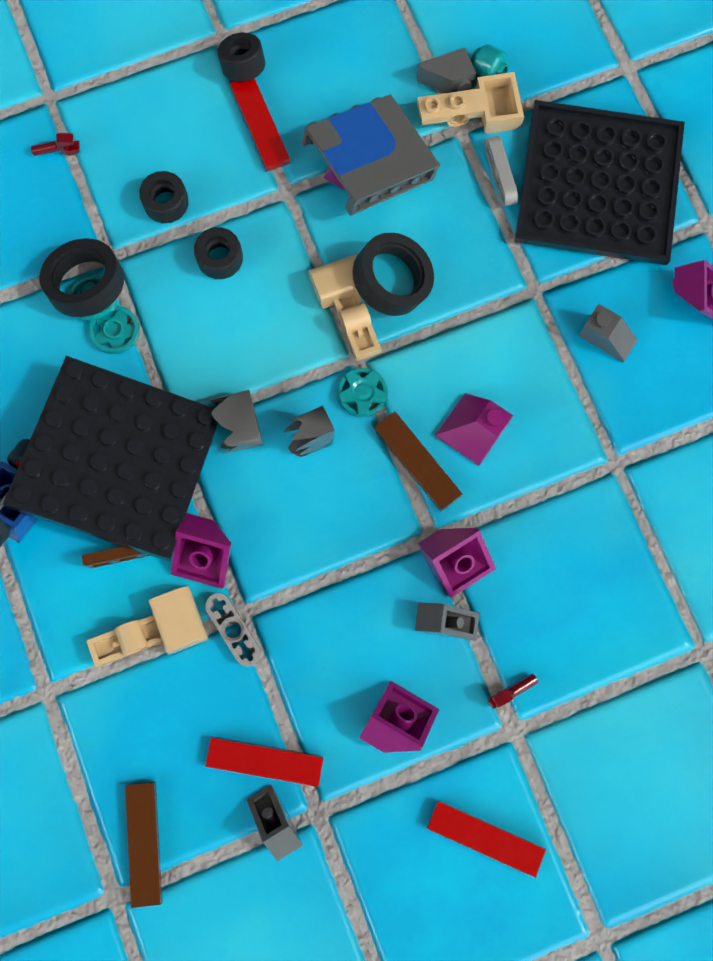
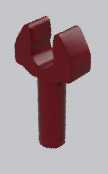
[31,133,80,156]
[487,674,538,709]

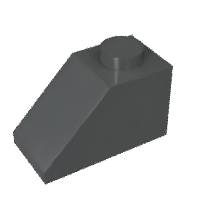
[417,48,476,93]
[578,304,637,363]
[415,603,479,641]
[247,785,303,861]

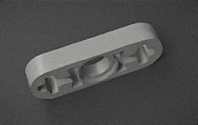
[485,136,518,207]
[205,593,261,667]

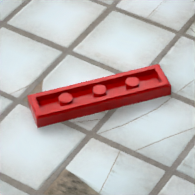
[230,78,290,172]
[205,737,324,787]
[427,800,546,878]

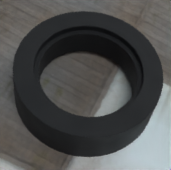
[352,233,434,316]
[39,238,124,317]

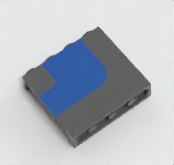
[301,94,440,216]

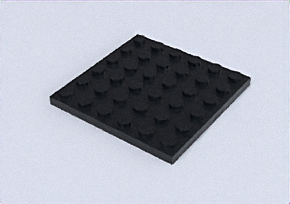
[514,100,685,265]
[3,356,218,561]

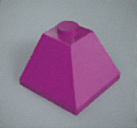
[672,260,713,320]
[435,393,513,466]
[171,513,231,589]
[418,528,496,598]
[359,681,439,753]

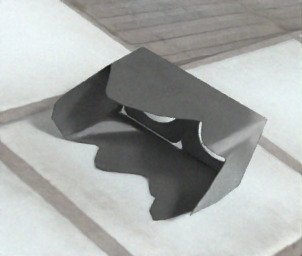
[209,390,263,454]
[283,406,335,457]

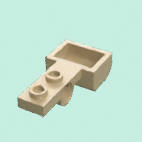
[417,72,524,134]
[308,253,381,361]
[86,586,209,668]

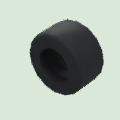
[217,32,266,82]
[139,171,189,223]
[194,227,243,279]

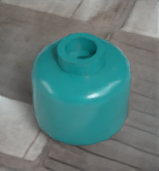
[471,44,509,77]

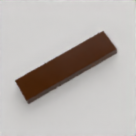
[374,411,462,512]
[125,782,163,908]

